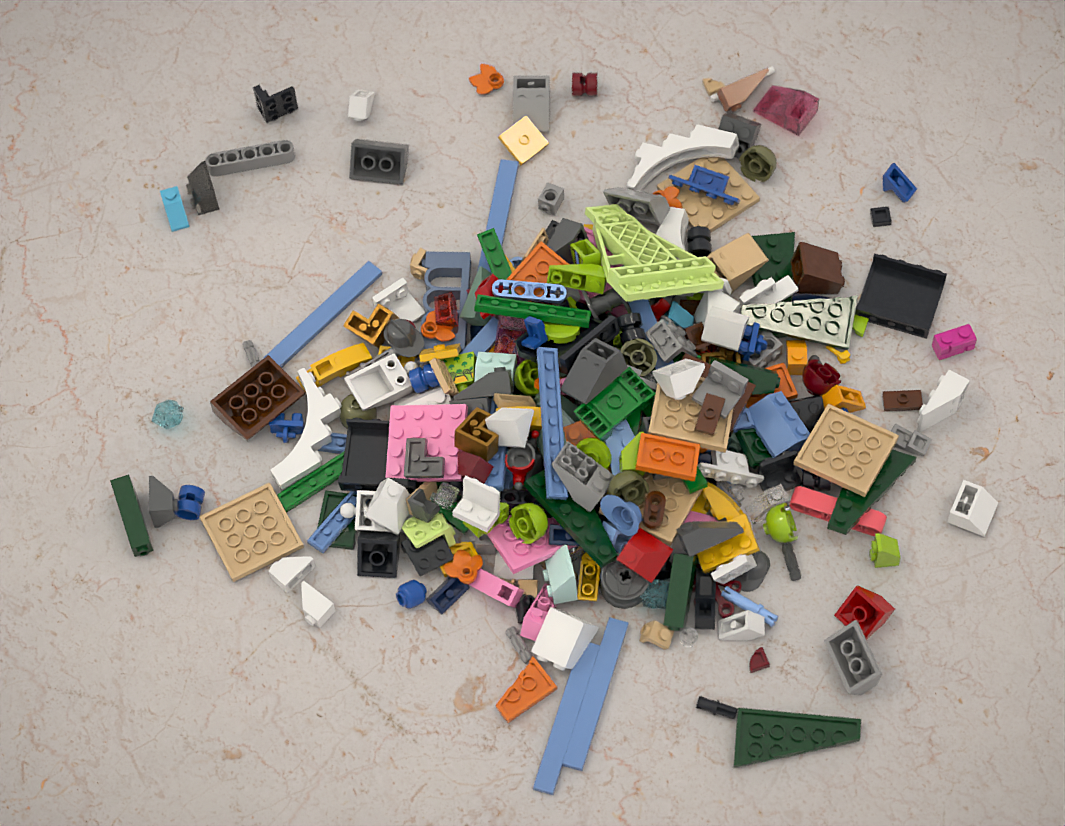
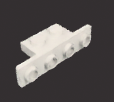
[736,276,798,314]
[697,450,764,488]

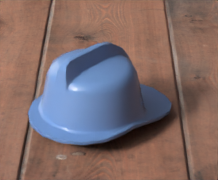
[600,495,643,536]

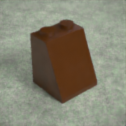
[790,242,845,294]

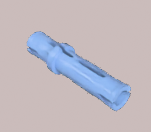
[721,586,778,627]

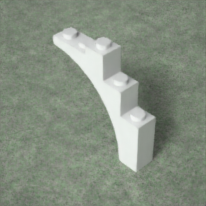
[627,124,739,192]
[656,207,732,297]
[270,368,342,491]

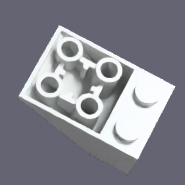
[917,370,970,432]

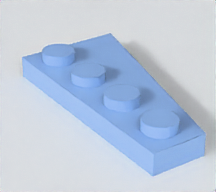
[604,419,635,475]

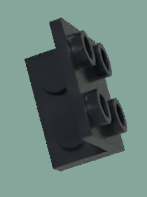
[253,85,298,123]
[789,395,824,433]
[758,450,803,498]
[401,535,454,576]

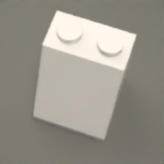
[531,607,599,671]

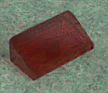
[434,292,458,327]

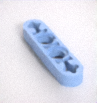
[492,279,567,304]

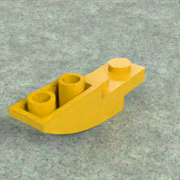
[296,342,373,395]
[701,482,752,526]
[577,548,601,602]

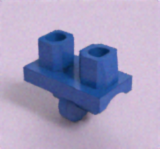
[735,322,768,361]
[269,413,305,443]

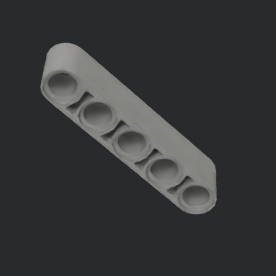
[205,140,295,176]

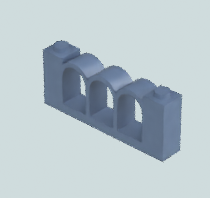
[420,251,471,354]

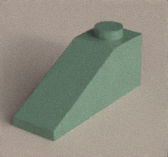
[459,267,492,326]

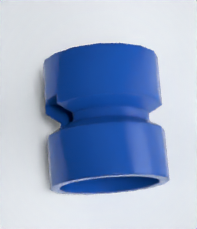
[409,363,440,394]
[175,485,205,520]

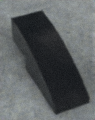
[695,568,716,630]

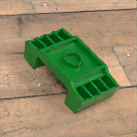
[573,366,656,442]

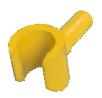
[826,346,850,364]

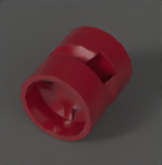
[572,72,598,96]

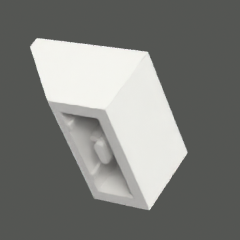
[947,480,998,537]

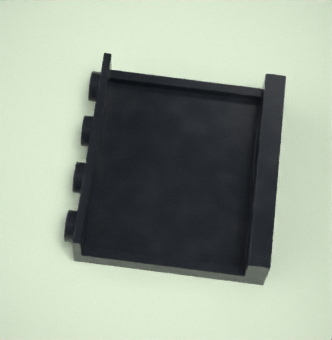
[855,253,947,339]
[515,299,620,375]
[338,418,419,494]

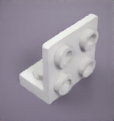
[372,278,425,323]
[453,476,500,532]
[711,554,757,584]

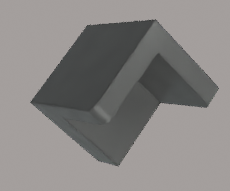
[407,488,440,523]

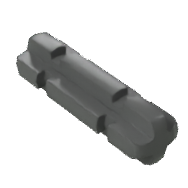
[781,543,801,581]

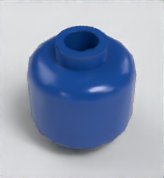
[396,580,427,609]

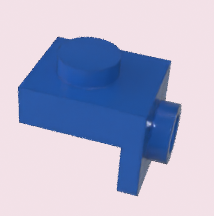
[521,316,548,349]

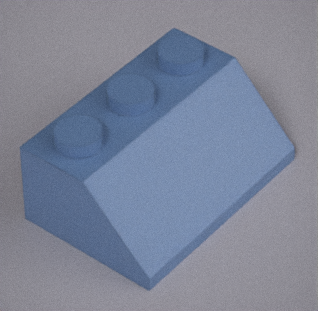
[749,391,810,458]

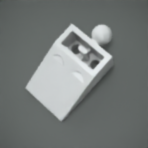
[344,353,419,411]
[340,490,413,533]

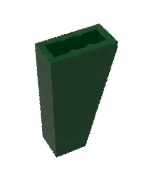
[708,356,781,395]
[110,474,154,557]
[663,553,698,631]

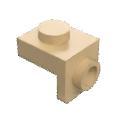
[410,248,428,280]
[639,620,674,650]

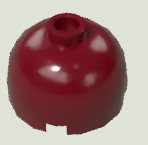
[802,359,841,396]

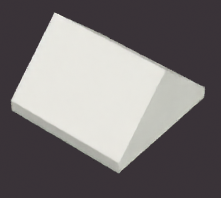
[701,306,749,351]
[485,408,534,448]

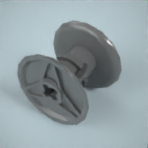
[581,288,632,320]
[599,552,649,609]

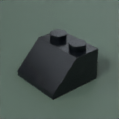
[357,531,400,578]

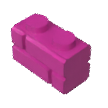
[932,324,977,360]

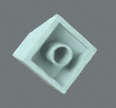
[474,352,517,397]
[543,545,578,604]

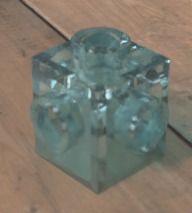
[151,400,184,429]
[639,579,669,609]

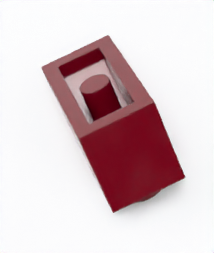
[458,450,494,484]

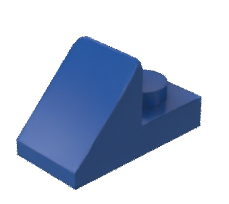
[882,163,917,203]

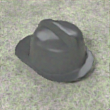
[384,319,424,357]
[732,549,770,592]

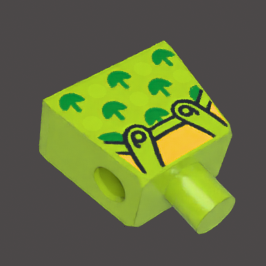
[439,351,477,392]

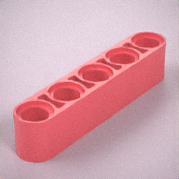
[789,486,887,536]

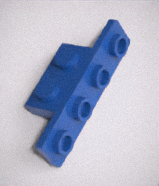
[669,165,740,205]

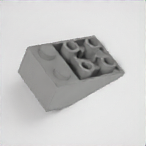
[513,76,550,133]
[552,441,615,512]

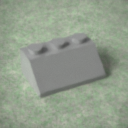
[603,187,670,226]
[824,620,882,695]

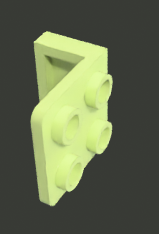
[401,513,456,548]

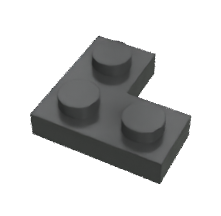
[404,438,445,478]

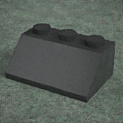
[349,139,409,184]

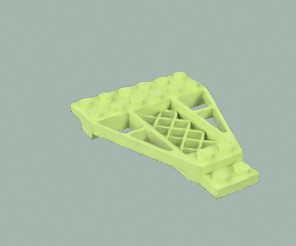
[585,204,724,302]

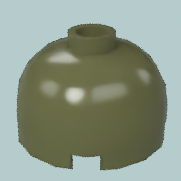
[739,145,777,182]
[620,338,657,377]
[339,394,377,430]
[608,470,649,506]

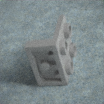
[645,319,698,363]
[692,360,749,418]

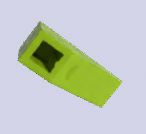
[547,263,607,294]

